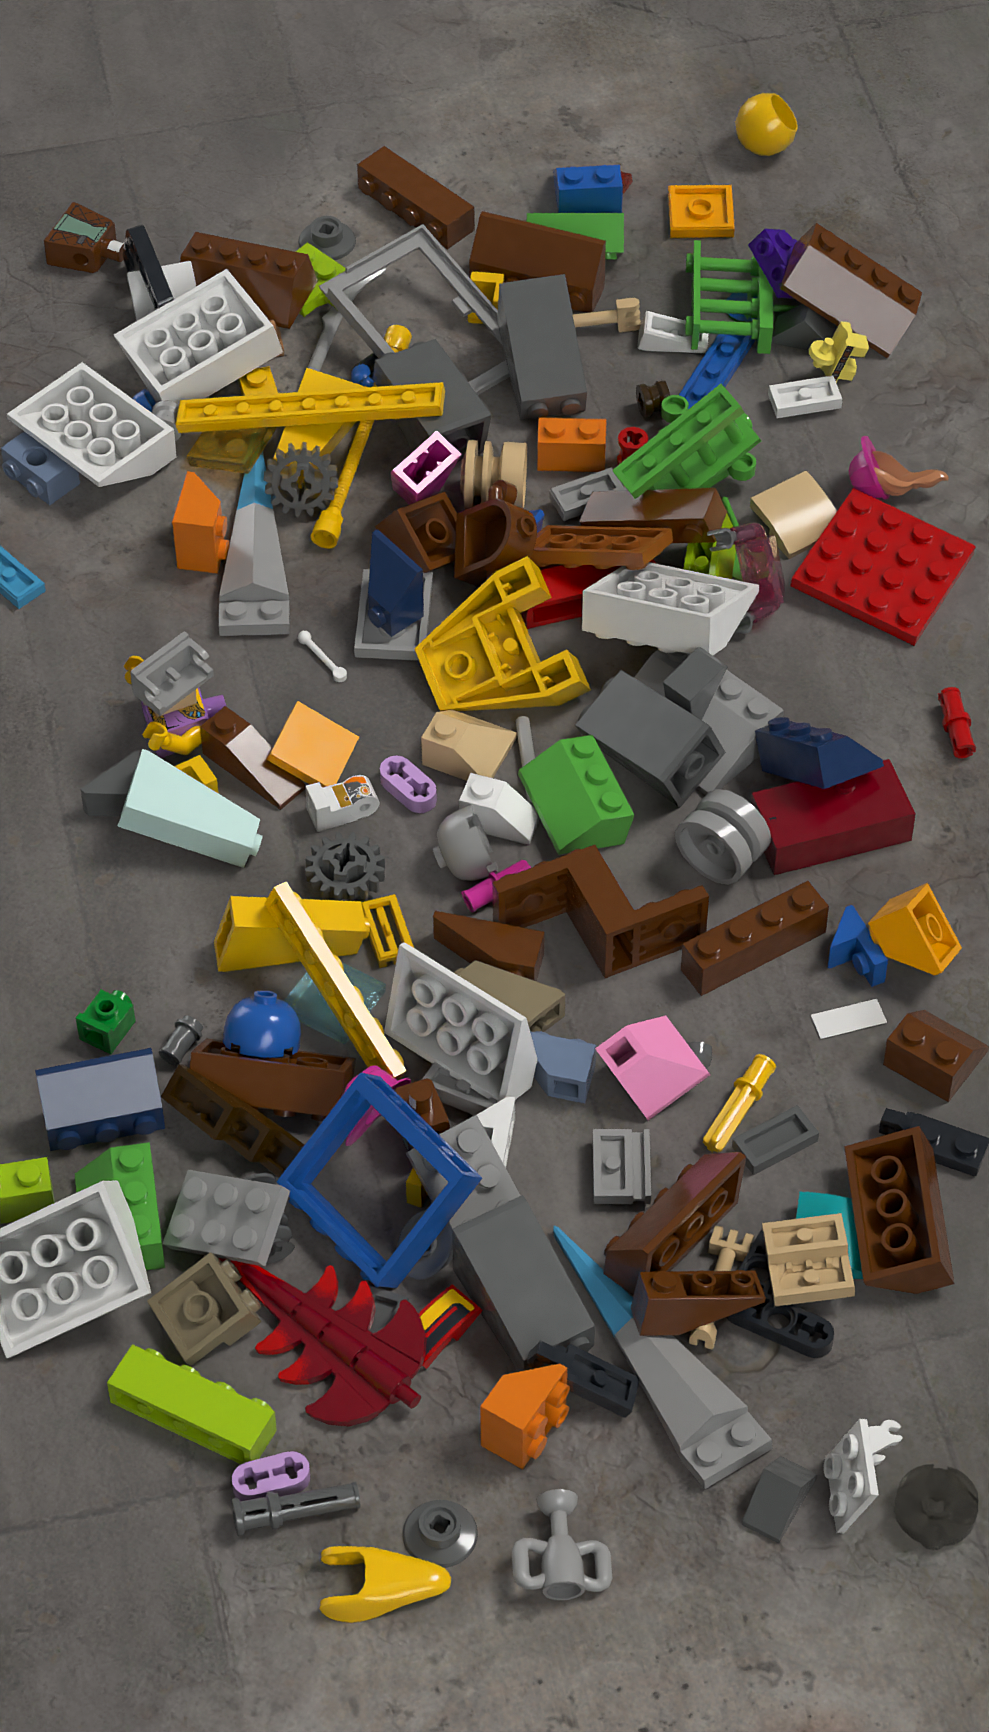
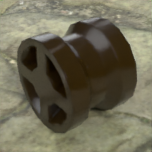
[636,379,670,418]

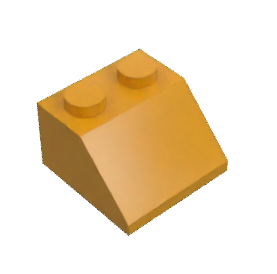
[868,883,962,975]

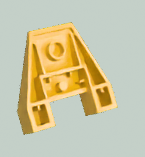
[414,556,591,711]

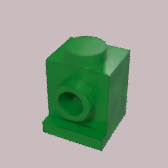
[76,989,136,1054]

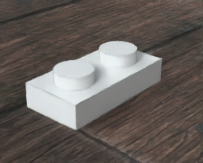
[768,375,842,418]

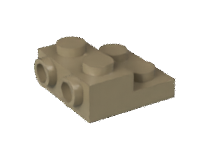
[147,1252,262,1366]

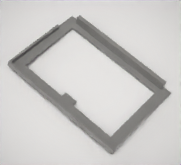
[319,224,510,395]

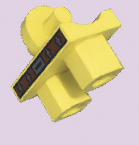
[809,321,869,383]

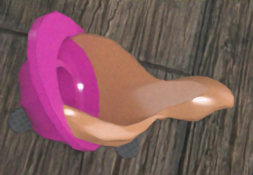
[849,435,949,500]

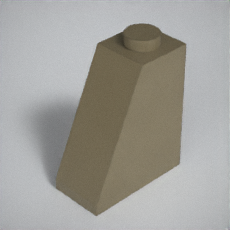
[454,960,565,1032]

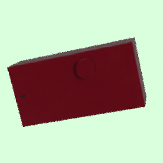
[751,759,916,875]

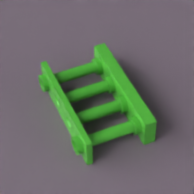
[685,240,773,354]
[612,383,761,499]

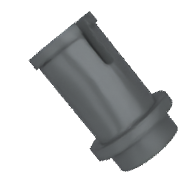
[159,1015,203,1066]

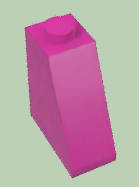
[391,431,461,505]

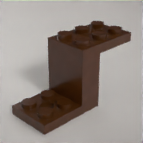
[492,845,709,978]

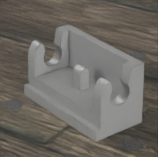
[130,631,214,716]

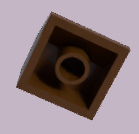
[883,1010,989,1103]

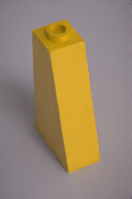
[273,368,366,488]
[214,896,370,972]

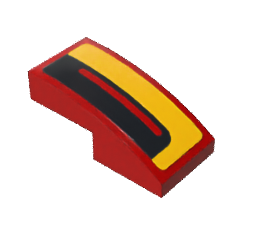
[418,1284,483,1369]

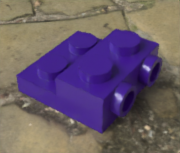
[748,229,797,298]

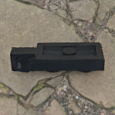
[879,1108,989,1177]
[526,1340,639,1418]

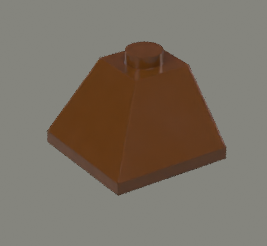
[375,492,457,573]

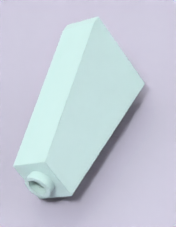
[118,749,262,868]

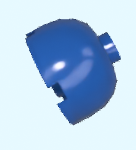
[223,991,301,1057]

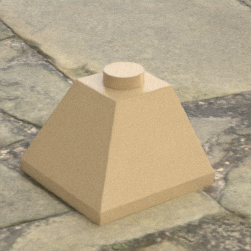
[421,710,517,781]

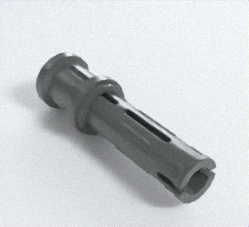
[231,1482,361,1536]

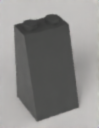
[497,274,587,420]
[373,339,491,462]
[575,670,726,808]
[452,1195,595,1372]

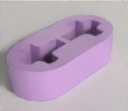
[380,756,437,813]
[232,1451,310,1501]

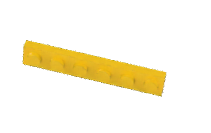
[264,882,407,1081]

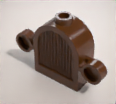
[454,480,537,587]

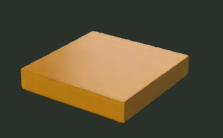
[668,185,735,238]
[266,701,359,788]

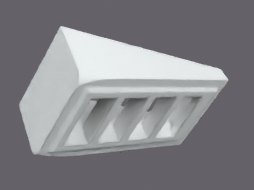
[637,311,708,353]

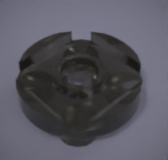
[894,1464,979,1550]

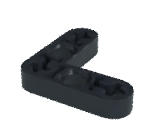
[123,224,174,310]
[726,1229,835,1358]

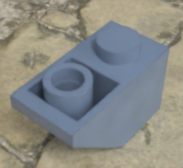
[530,1031,596,1103]

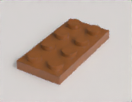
[530,525,673,570]

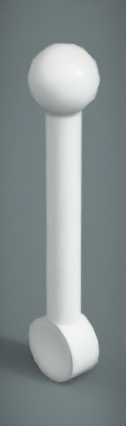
[298,631,347,682]

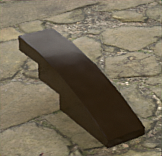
[161,1064,305,1178]

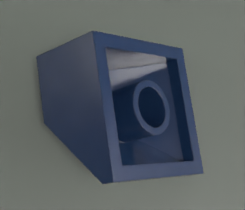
[368,529,424,637]

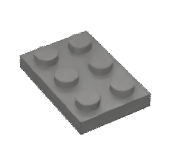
[354,569,433,660]
[406,1114,521,1229]
[163,1170,290,1267]

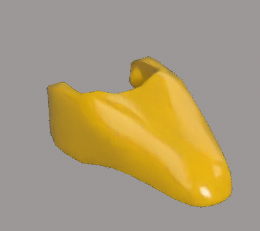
[319,1546,451,1623]

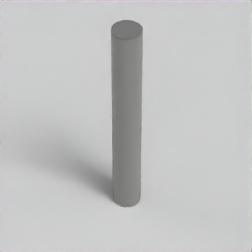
[515,716,535,808]

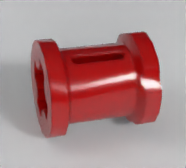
[617,427,648,465]

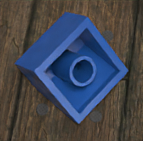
[553,165,623,213]

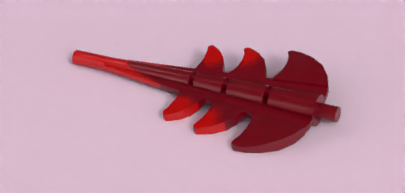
[219,1258,427,1427]

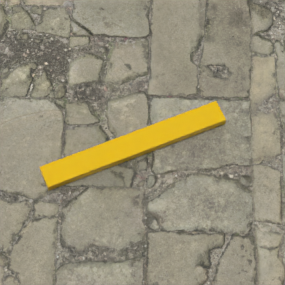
[176,382,445,433]

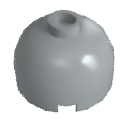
[433,805,499,881]

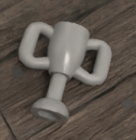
[511,1489,613,1600]

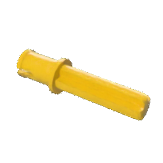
[703,1054,776,1153]

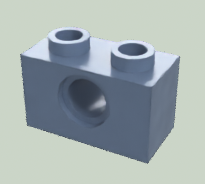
[1,431,80,505]

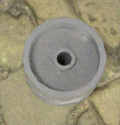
[675,789,771,885]

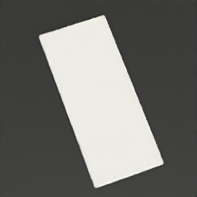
[811,999,887,1039]

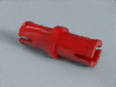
[938,687,976,758]

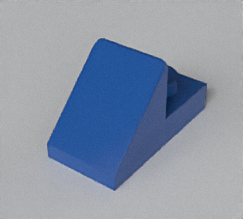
[828,905,888,987]

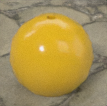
[735,93,798,156]

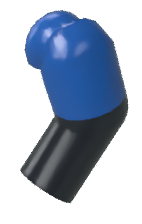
[351,352,379,387]

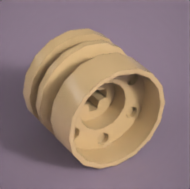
[460,440,527,510]

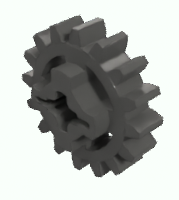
[264,442,338,517]
[305,832,385,901]

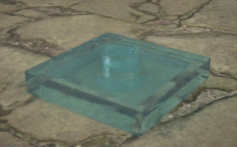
[284,962,386,1045]

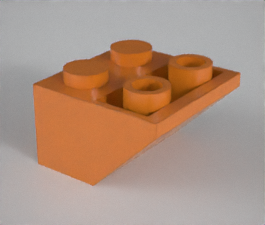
[480,1364,570,1470]

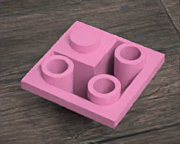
[595,1015,710,1121]

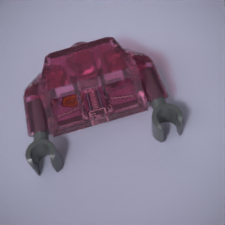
[707,523,785,634]

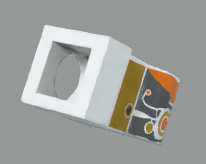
[306,775,380,832]

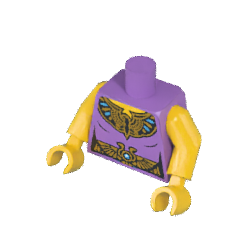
[124,655,226,758]

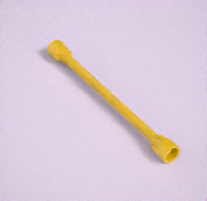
[311,325,412,549]

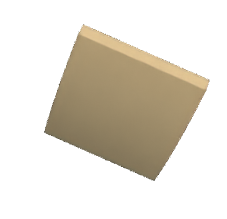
[750,471,837,559]
[762,1213,855,1306]

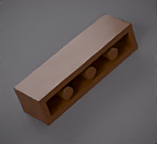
[357,146,475,249]
[579,488,727,544]
[681,881,829,996]

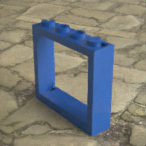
[277,1072,482,1288]

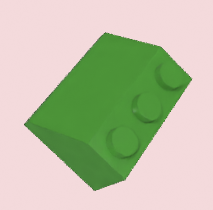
[526,213,624,260]
[518,735,634,855]
[75,1142,165,1270]

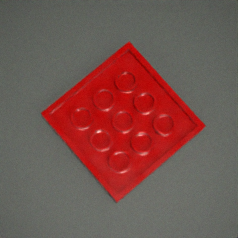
[790,488,976,646]

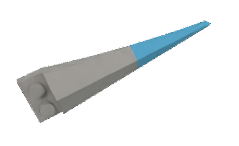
[219,428,290,636]
[553,1226,772,1489]

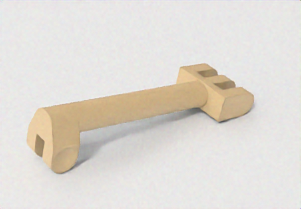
[573,298,641,332]
[689,1225,754,1350]

